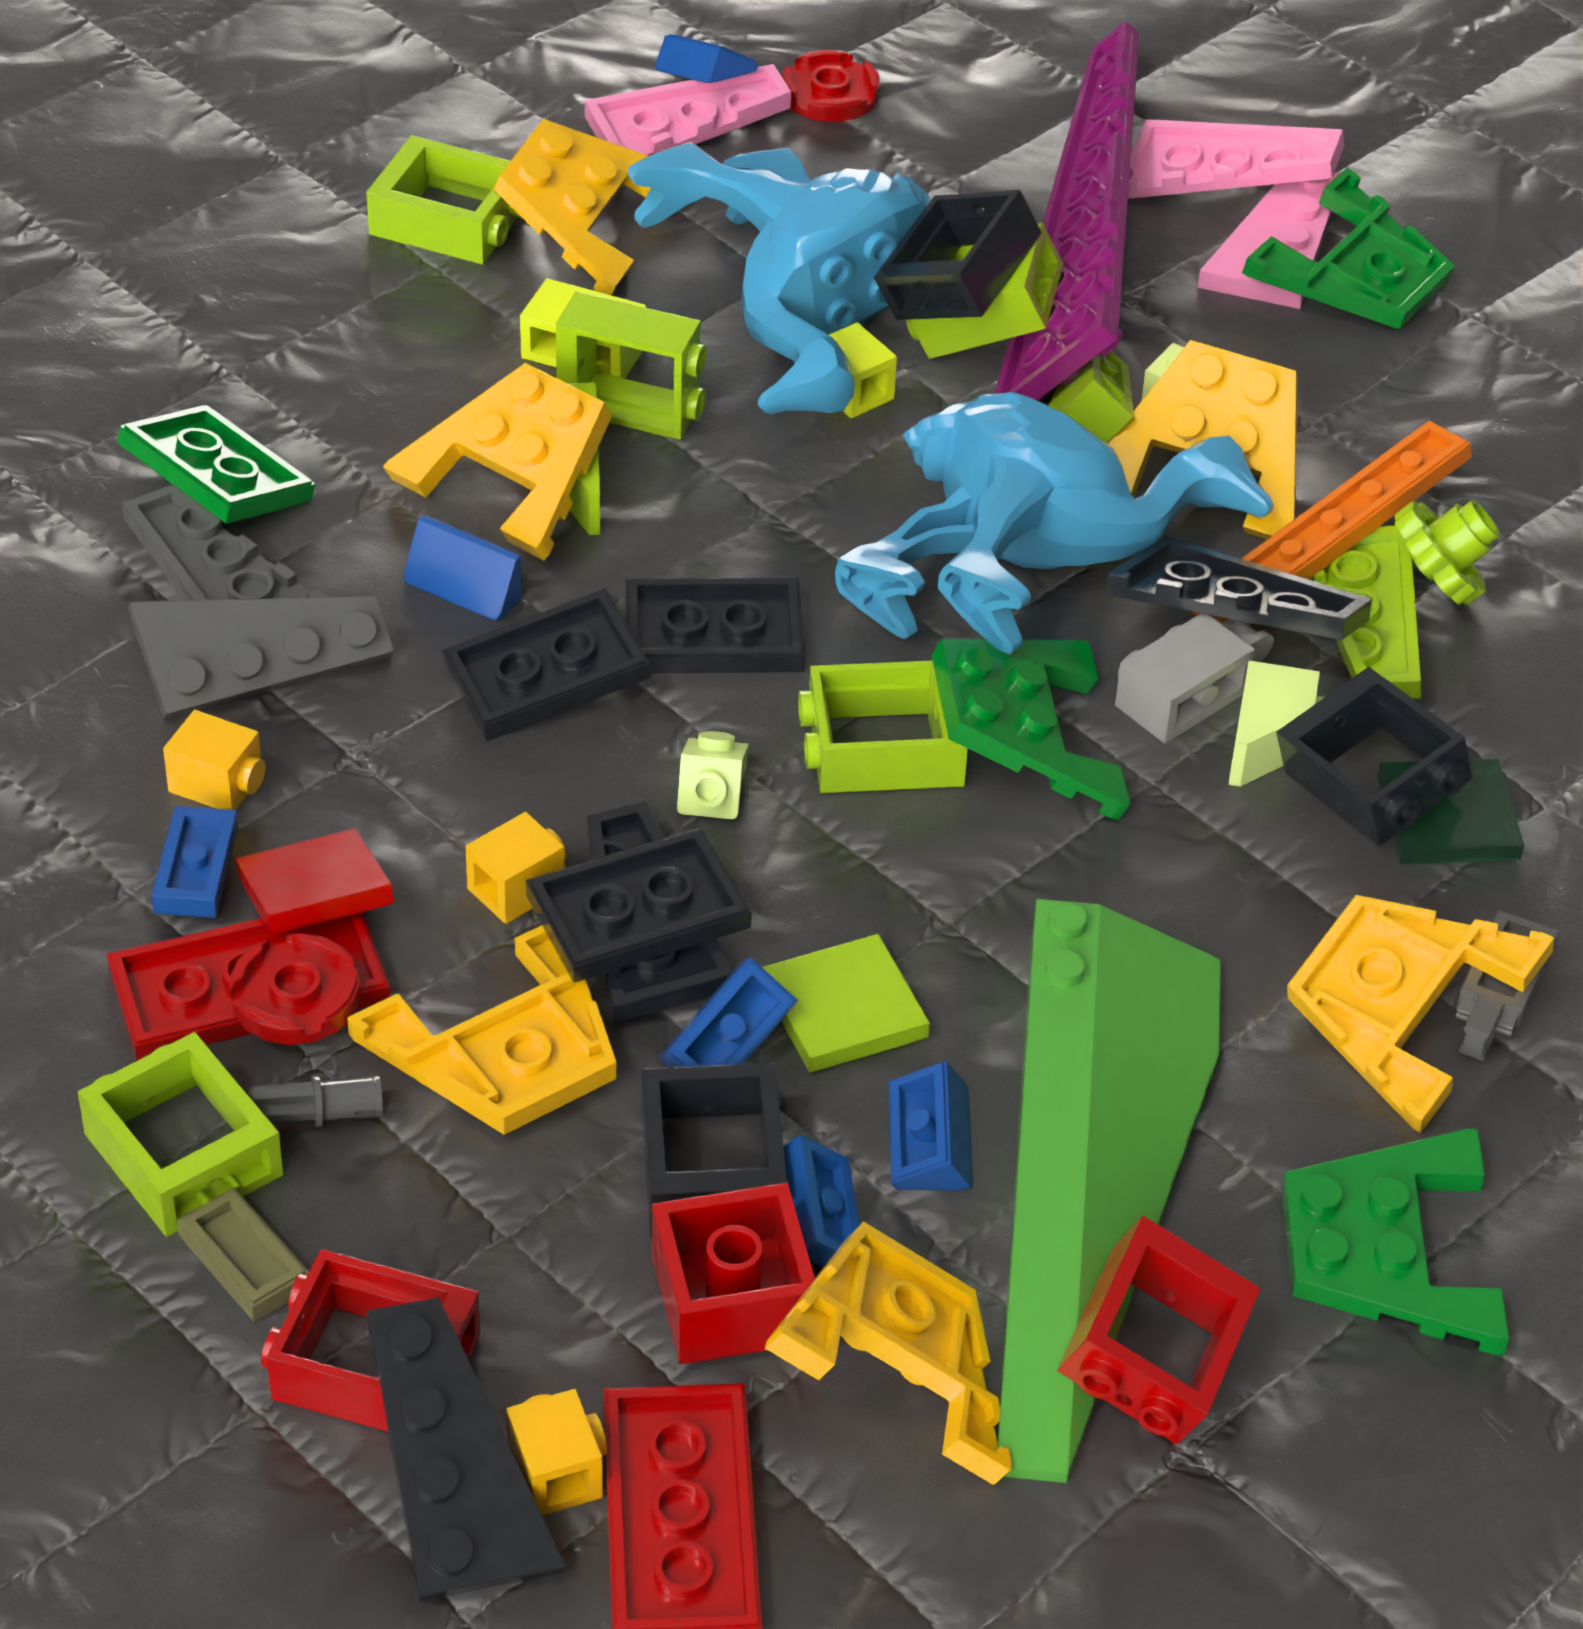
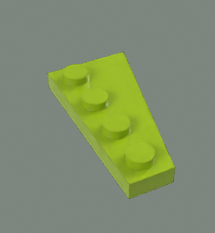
[1309,525,1421,699]

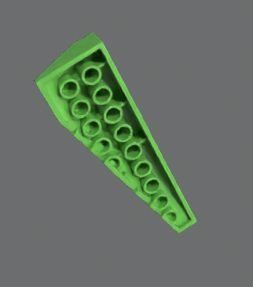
[997,899,1221,1483]

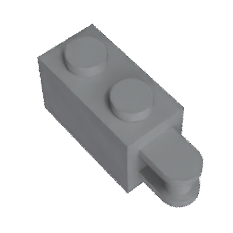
[1115,613,1274,744]

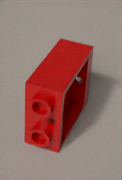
[1057,1215,1261,1445]
[261,1249,481,1432]

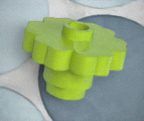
[1394,500,1501,606]

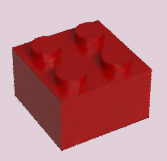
[651,1182,815,1365]

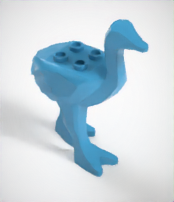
[627,142,931,415]
[835,392,1273,655]

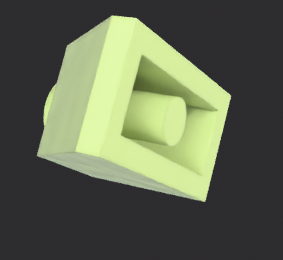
[1228,660,1325,787]

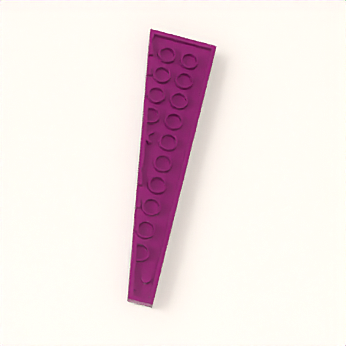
[994,20,1140,402]

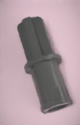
[247,1074,383,1127]

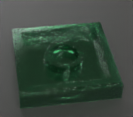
[1377,758,1524,864]

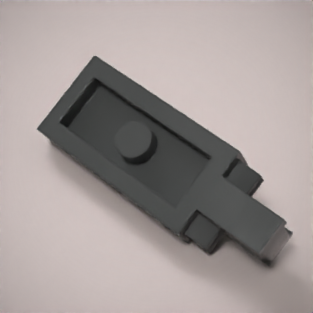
[1455,910,1559,1062]

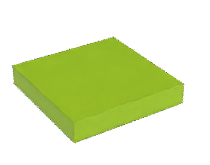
[762,934,930,1073]

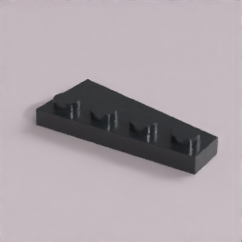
[1106,536,1372,640]

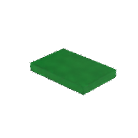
[117,405,315,524]

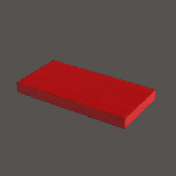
[107,912,390,1061]
[603,1383,762,1629]

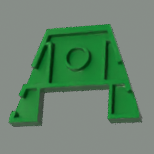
[1242,168,1455,329]
[931,639,1130,821]
[1281,1128,1509,1355]

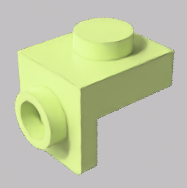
[677,731,749,819]

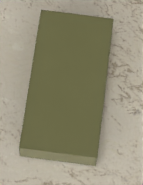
[176,1188,309,1322]

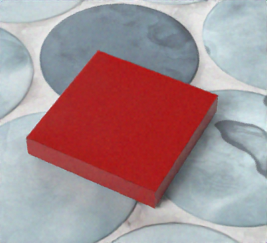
[235,828,394,935]

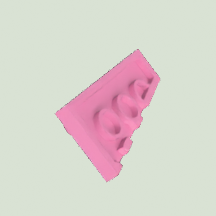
[585,64,791,156]
[1128,119,1345,199]
[1197,172,1340,309]

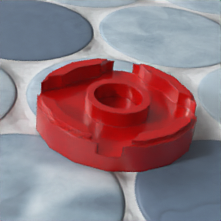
[782,50,880,122]
[229,933,361,1045]

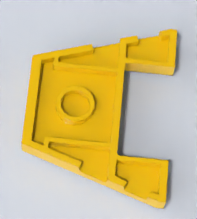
[494,119,651,296]
[1108,340,1298,539]
[383,363,612,561]
[1287,895,1554,1133]
[347,925,616,1135]
[765,1221,1012,1485]

